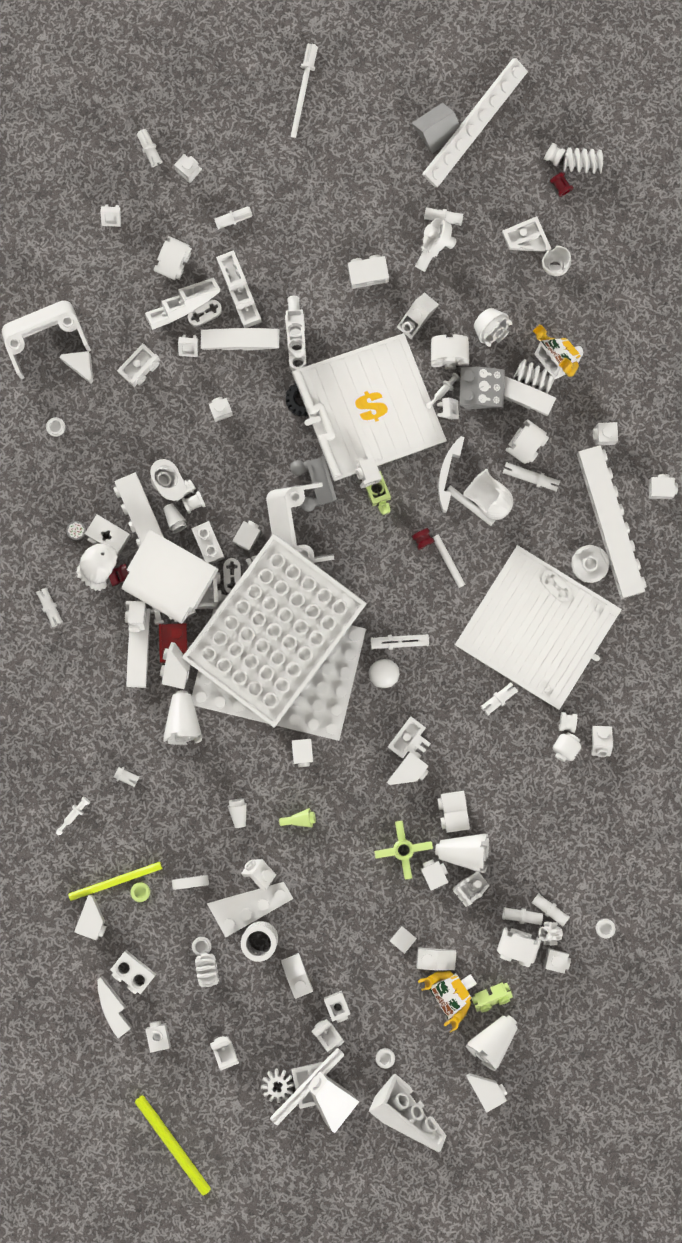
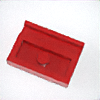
[159,623,188,663]

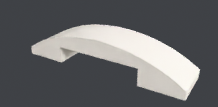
[438,436,464,513]

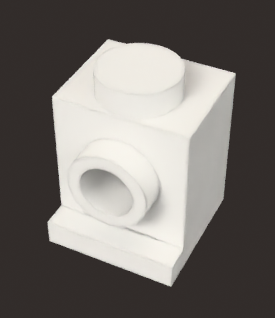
[174,154,202,183]
[209,397,233,422]
[356,456,382,489]
[125,601,147,632]
[324,990,351,1023]

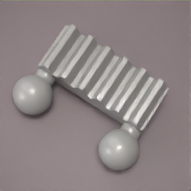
[290,456,337,512]

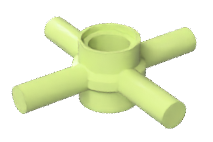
[374,821,433,879]

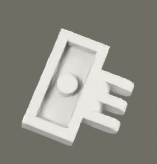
[388,716,431,759]

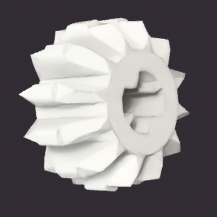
[195,954,219,987]
[261,1068,294,1103]

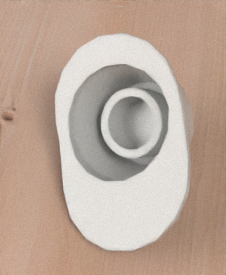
[150,459,186,501]

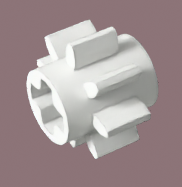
[539,922,563,946]

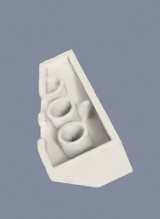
[369,1074,446,1152]

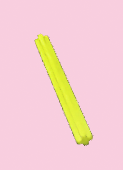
[135,1095,211,1196]

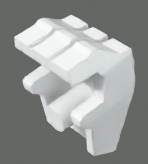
[453,871,489,907]

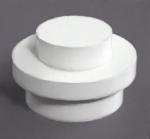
[46,417,65,437]
[192,937,211,956]

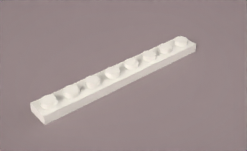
[422,58,528,187]

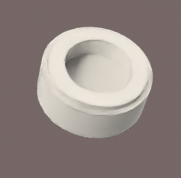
[596,919,616,939]
[376,1048,395,1069]

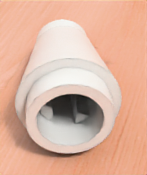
[163,503,187,533]
[228,798,247,828]

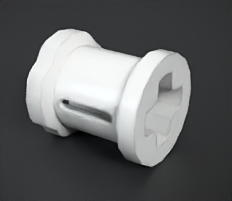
[182,491,206,514]

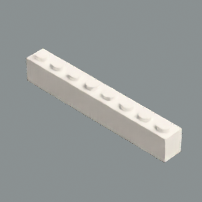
[577,445,647,599]
[113,472,197,623]

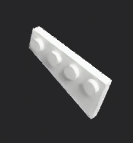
[207,882,293,937]

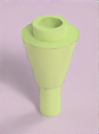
[279,808,316,827]

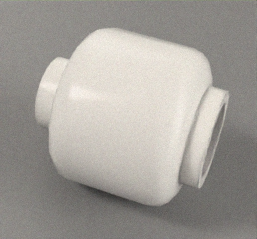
[553,732,581,762]

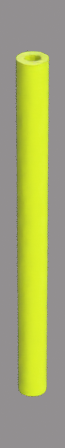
[68,862,163,901]

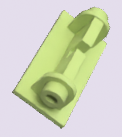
[471,982,513,1012]

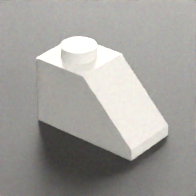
[386,752,429,785]
[74,894,107,940]
[416,947,456,970]
[281,953,313,999]
[466,1073,507,1112]

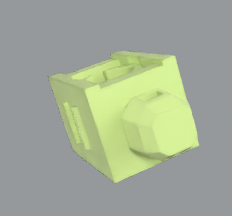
[365,471,391,515]

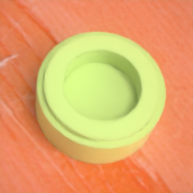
[131,882,150,902]

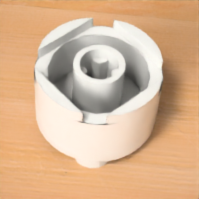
[154,236,192,280]
[431,334,469,369]
[506,419,549,464]
[497,927,541,967]

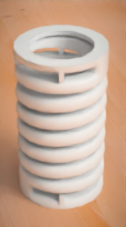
[241,921,278,962]

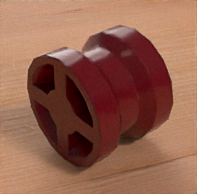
[411,528,435,550]

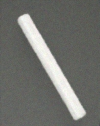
[270,1048,344,1125]

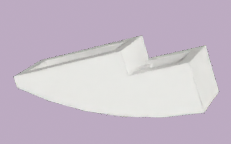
[97,976,132,1038]

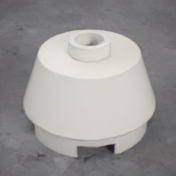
[474,308,512,347]

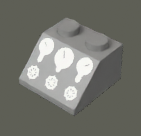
[459,366,505,409]

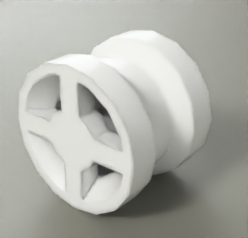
[544,143,566,167]
[559,712,577,733]

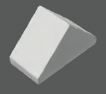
[60,351,93,384]

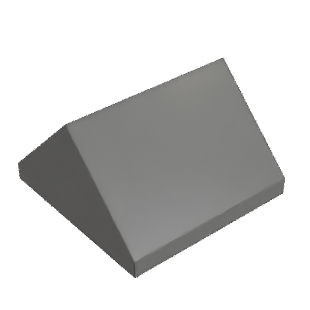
[411,103,460,154]

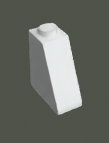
[308,1071,359,1133]

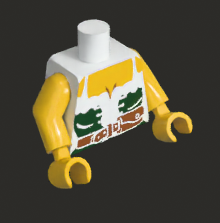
[533,324,583,380]
[418,971,477,1032]

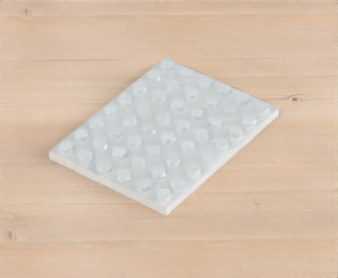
[182,534,367,728]
[192,594,366,741]

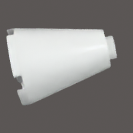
[163,690,202,745]
[435,834,489,873]
[466,1015,518,1071]

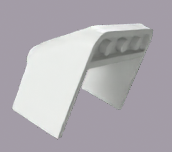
[2,301,91,379]
[266,482,334,563]

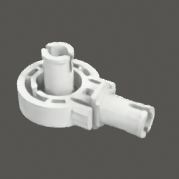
[415,218,456,272]

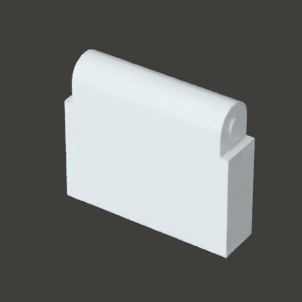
[122,530,219,624]

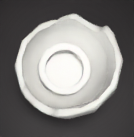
[542,246,571,276]
[368,659,400,688]

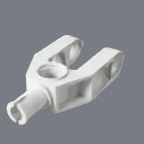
[285,296,307,371]

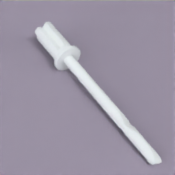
[291,44,318,138]

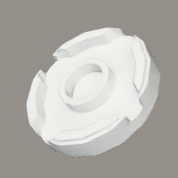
[571,545,610,583]

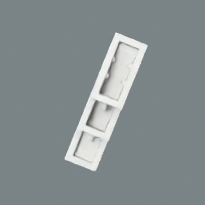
[216,250,262,328]
[145,278,220,330]
[201,328,280,350]
[504,376,556,416]
[126,608,151,688]

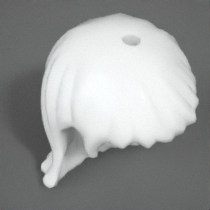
[463,469,513,520]
[76,543,118,591]

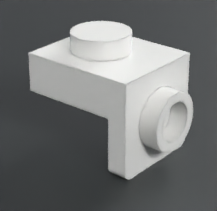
[591,726,613,757]
[241,859,276,890]
[312,1019,345,1054]
[210,1036,239,1070]

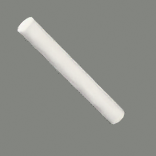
[446,485,496,526]
[432,534,466,588]

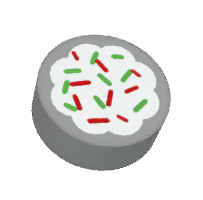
[66,521,86,540]

